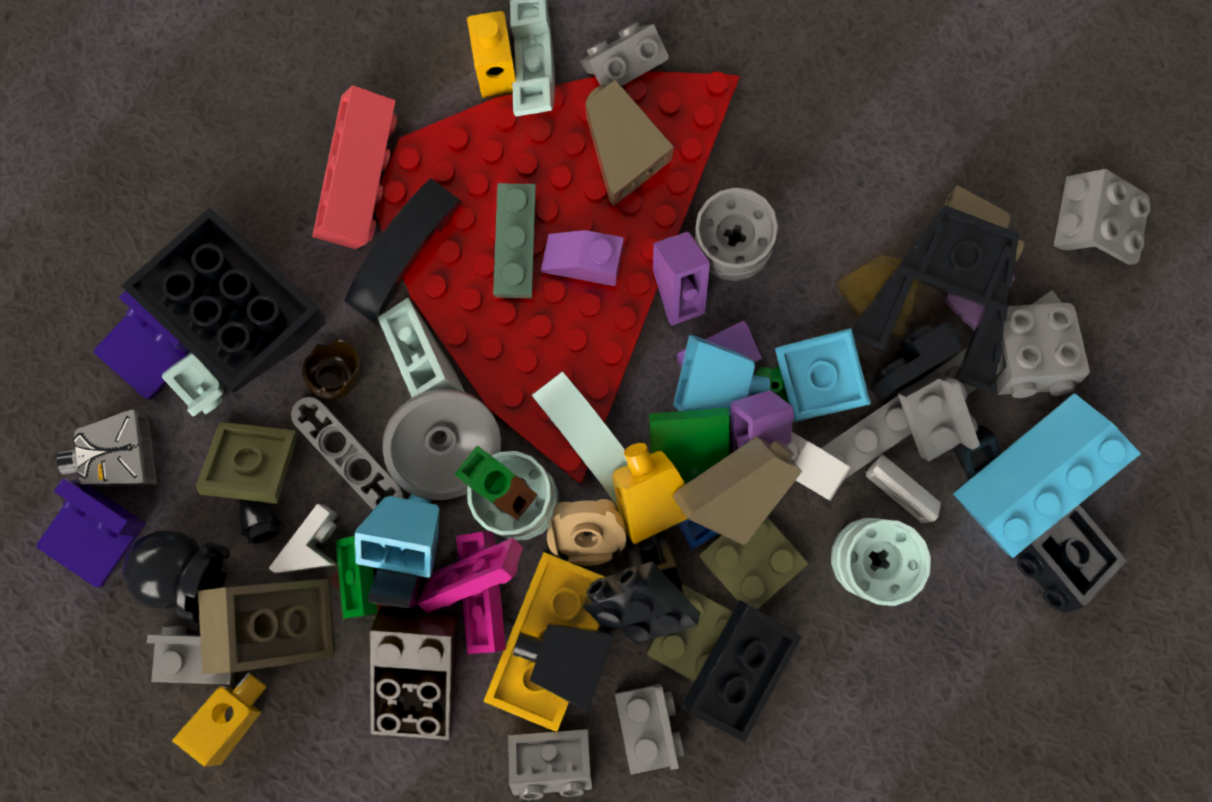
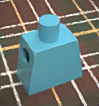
[673,335,770,415]
[355,494,440,578]

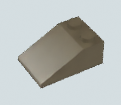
[198,579,334,674]

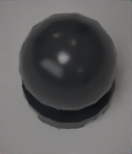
[122,530,230,623]

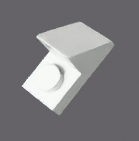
[787,432,851,501]
[269,504,338,573]

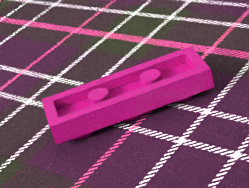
[456,531,506,654]
[417,537,523,613]

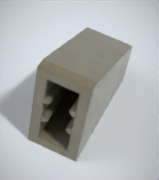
[585,80,674,206]
[672,436,802,545]

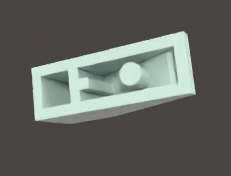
[378,297,464,397]

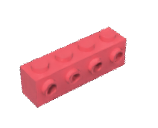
[312,85,397,249]

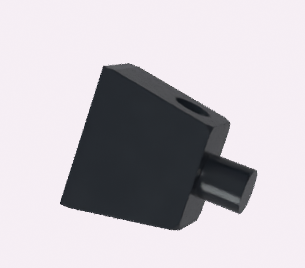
[513,623,613,712]

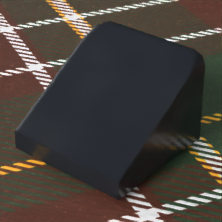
[952,425,1000,480]

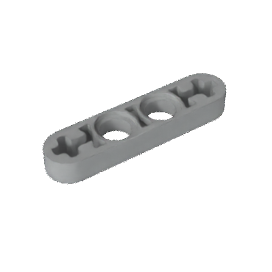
[291,397,405,510]

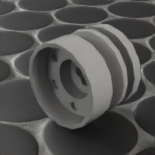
[695,187,778,281]

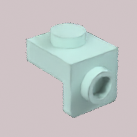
[161,352,224,416]

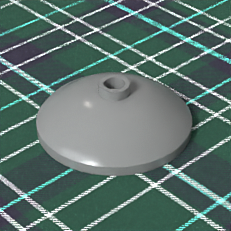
[382,389,501,500]

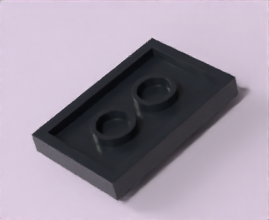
[681,600,801,742]

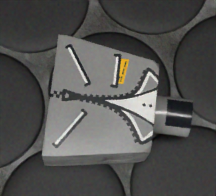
[57,409,157,487]

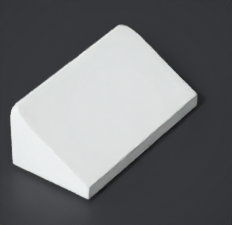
[865,454,941,523]

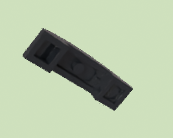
[344,178,462,323]

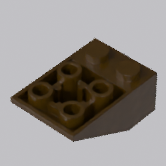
[370,606,459,740]

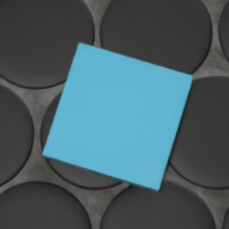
[775,328,871,422]

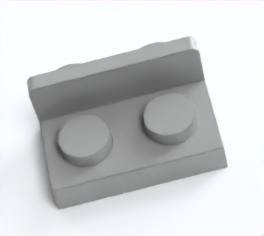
[898,371,980,462]
[147,626,235,685]
[615,683,684,775]
[508,729,592,800]

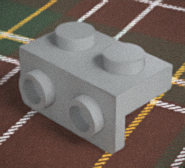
[580,22,669,87]

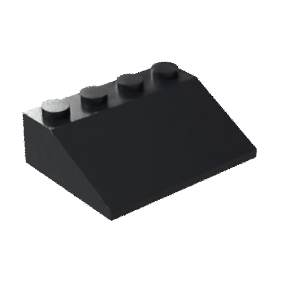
[121,207,326,393]

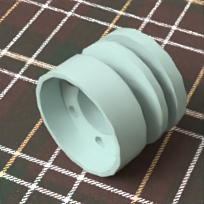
[468,451,559,540]
[831,518,931,606]

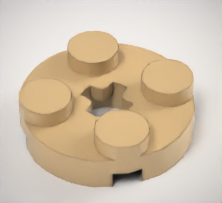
[547,499,626,566]

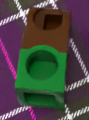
[454,445,538,521]

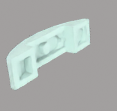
[510,0,555,117]
[532,372,628,506]

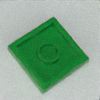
[649,408,729,483]

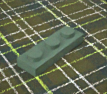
[493,183,536,299]

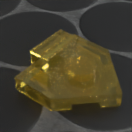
[836,255,918,337]

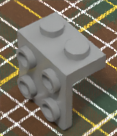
[1054,169,1150,265]
[996,303,1090,398]

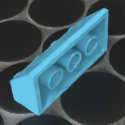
[953,394,1141,558]

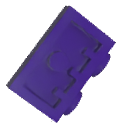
[94,291,190,400]
[36,478,146,588]

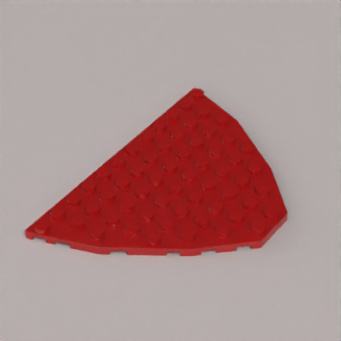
[374,71,740,484]

